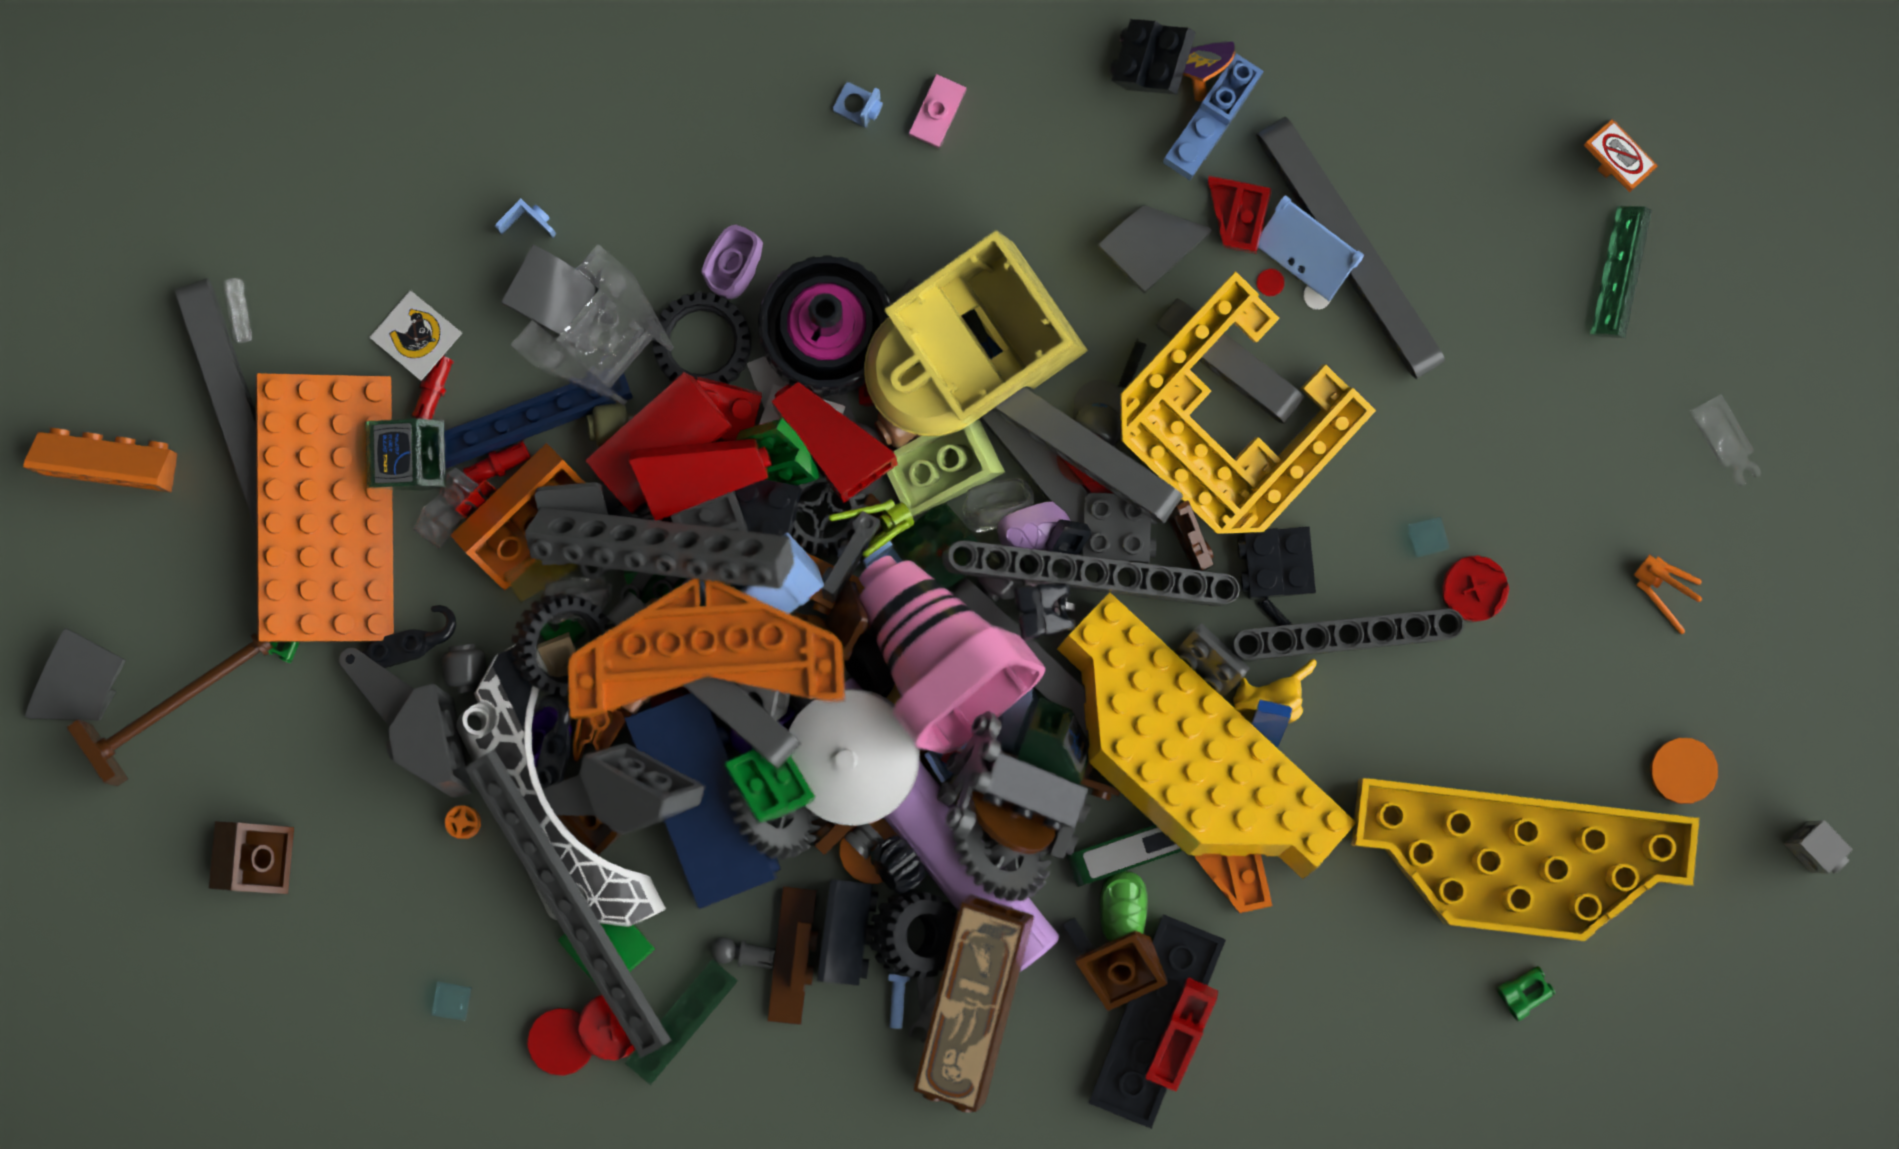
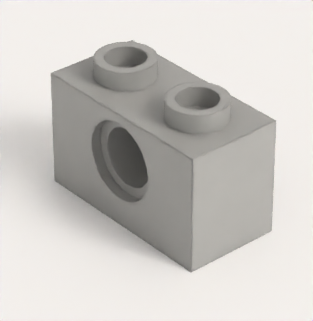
[1784,820,1853,874]

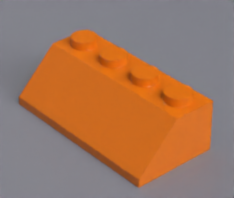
[23,428,178,493]
[450,443,585,591]

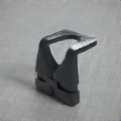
[1014,584,1076,640]

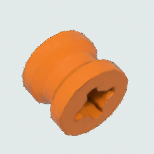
[445,805,481,839]

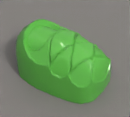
[1099,871,1148,942]

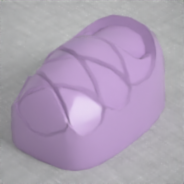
[701,225,763,299]
[997,501,1071,551]

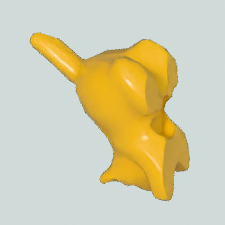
[1233,659,1317,723]

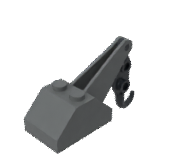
[339,605,472,798]
[536,694,705,834]

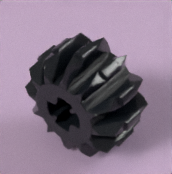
[870,835,925,895]

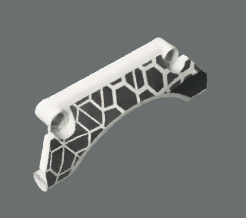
[456,644,666,927]

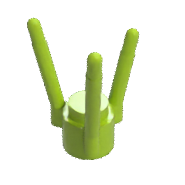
[828,499,914,557]

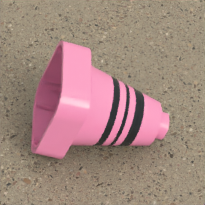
[859,556,1045,754]

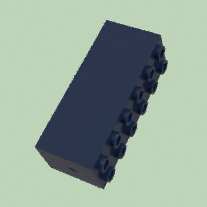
[625,693,781,909]

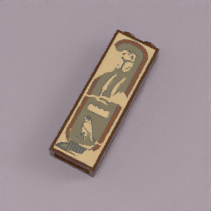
[913,894,1035,1113]

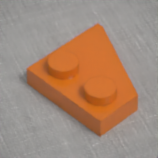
[1194,854,1273,913]

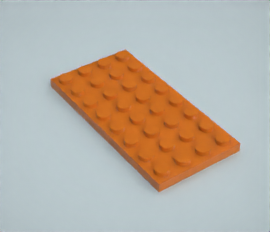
[255,373,394,642]

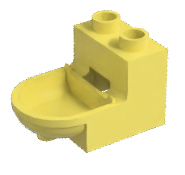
[864,231,1088,436]

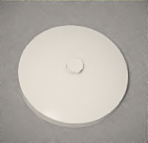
[789,689,920,825]

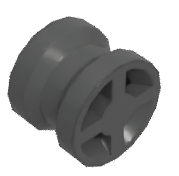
[843,824,884,859]

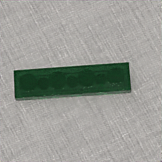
[1591,206,1652,338]
[625,959,739,1085]

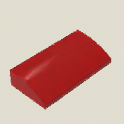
[585,372,732,514]

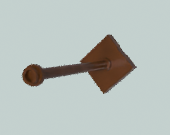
[67,633,273,787]

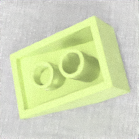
[887,419,1005,517]

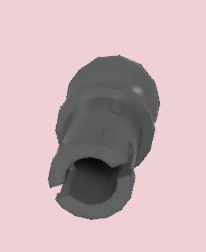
[711,937,775,970]

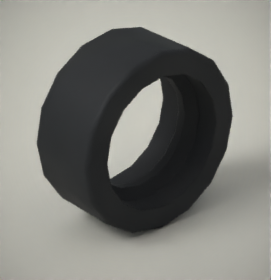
[843,632,895,695]

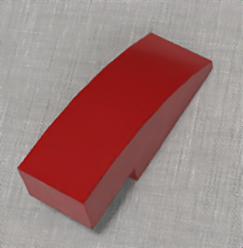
[1145,977,1219,1092]

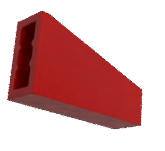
[771,382,898,503]
[629,439,772,521]

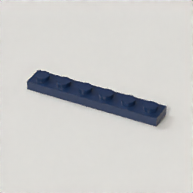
[434,365,633,469]

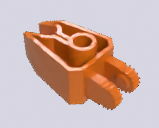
[573,707,632,762]

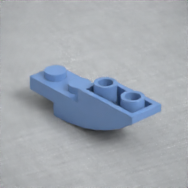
[1162,53,1264,180]

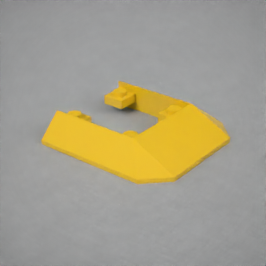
[1120,271,1376,534]

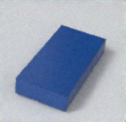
[1250,700,1292,747]

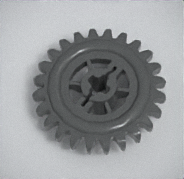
[729,779,821,860]
[953,805,1051,902]

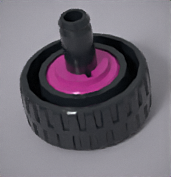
[758,255,892,397]

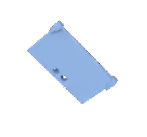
[1258,196,1364,301]

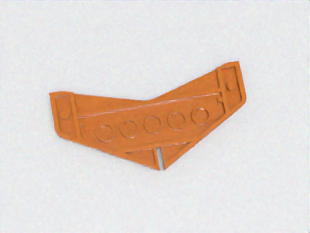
[568,578,845,719]

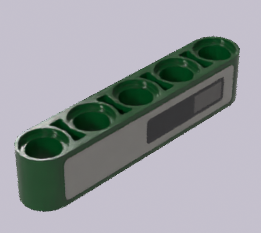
[1067,825,1183,887]

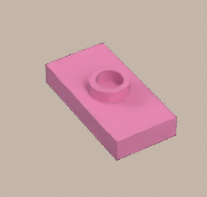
[909,74,966,149]

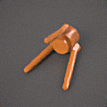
[1634,554,1702,634]

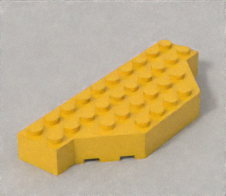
[1057,592,1357,879]
[1351,778,1700,941]

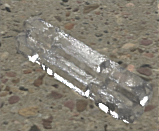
[224,278,252,343]

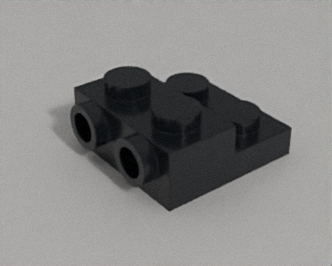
[1110,19,1196,95]
[1237,526,1316,599]

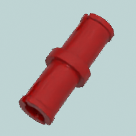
[411,356,454,423]
[463,440,531,488]

